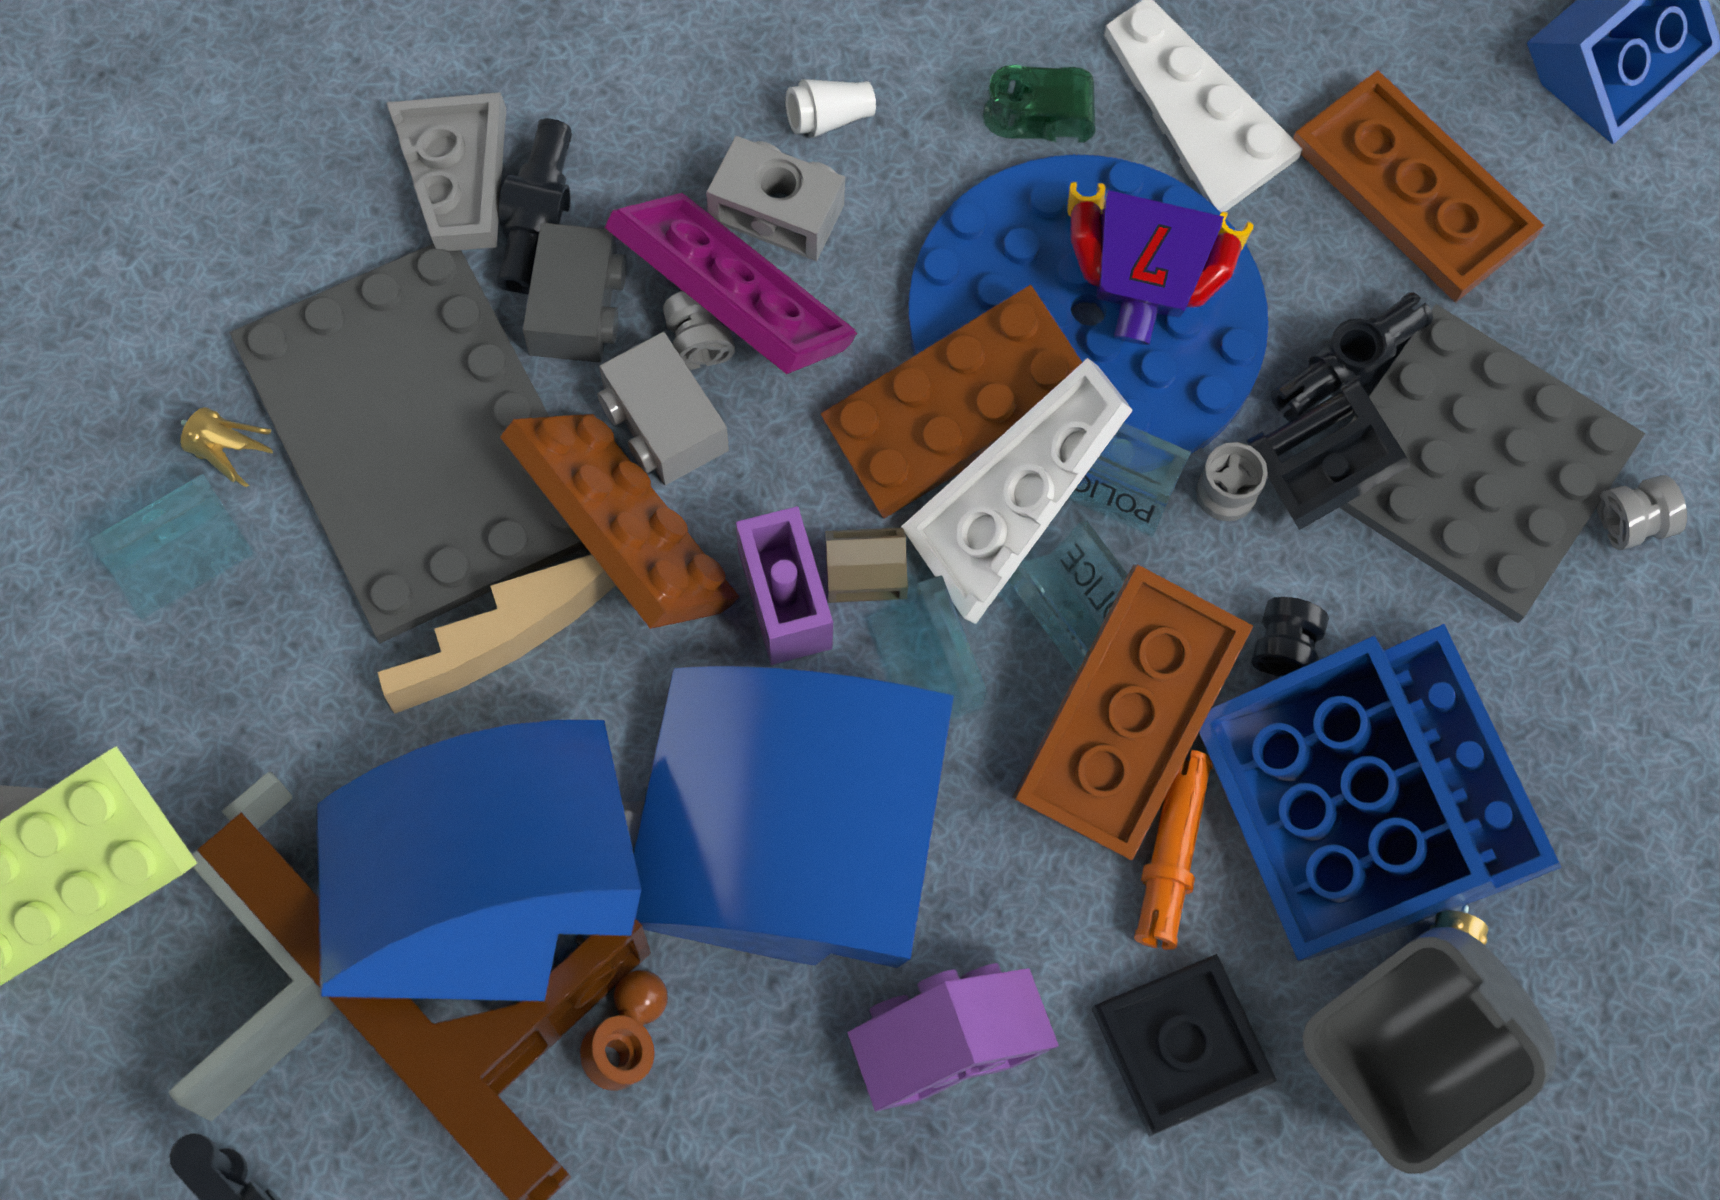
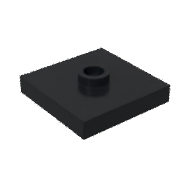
[1091,954,1277,1137]

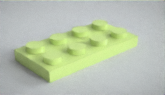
[0,746,197,986]

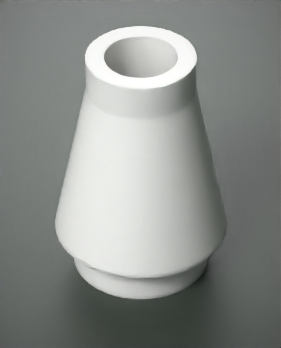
[786,79,876,138]

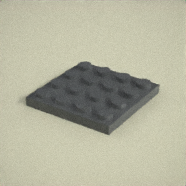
[1339,304,1645,624]

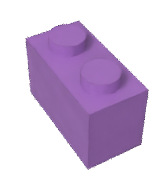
[736,506,833,665]

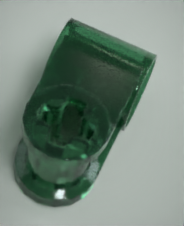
[983,64,1096,143]

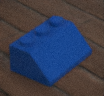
[1527,0,1720,144]

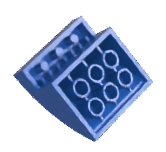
[1199,624,1562,962]
[633,666,954,968]
[316,720,641,1001]

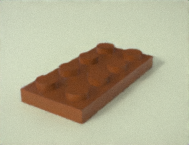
[1293,70,1544,303]
[820,285,1083,519]
[500,414,740,629]
[1012,564,1253,860]

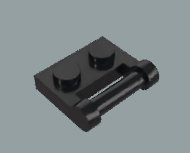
[1246,376,1411,530]
[169,1133,281,1200]

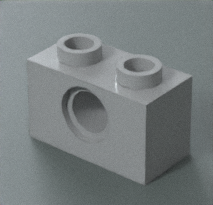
[706,136,845,261]

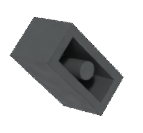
[523,223,626,363]

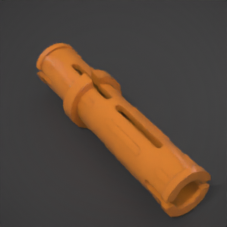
[1134,750,1213,950]

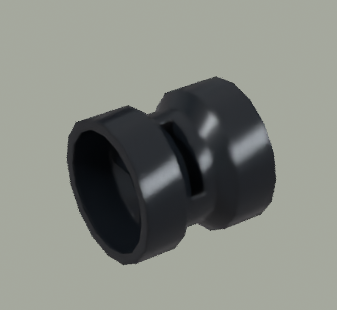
[1251,597,1329,677]

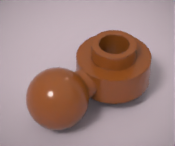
[580,970,668,1091]

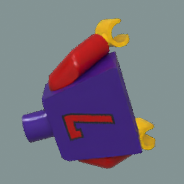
[1067,182,1253,345]

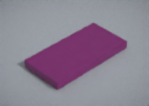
[604,193,857,374]

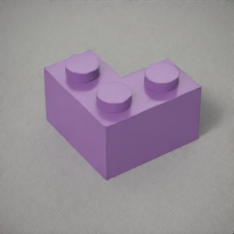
[847,963,1059,1112]

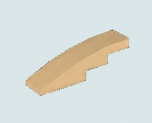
[377,554,616,714]

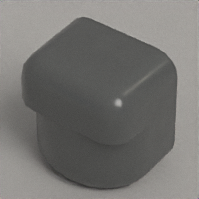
[1302,927,1557,1174]

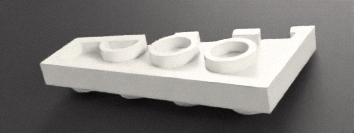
[1104,0,1303,212]
[901,358,1133,624]

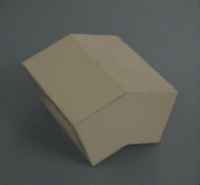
[825,528,908,603]

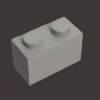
[597,332,729,486]

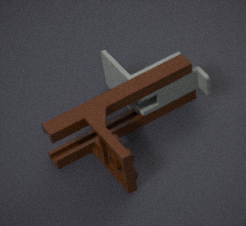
[168,771,651,1200]

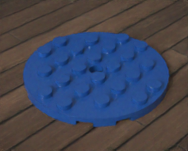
[908,155,1269,481]

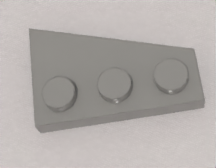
[386,92,506,251]

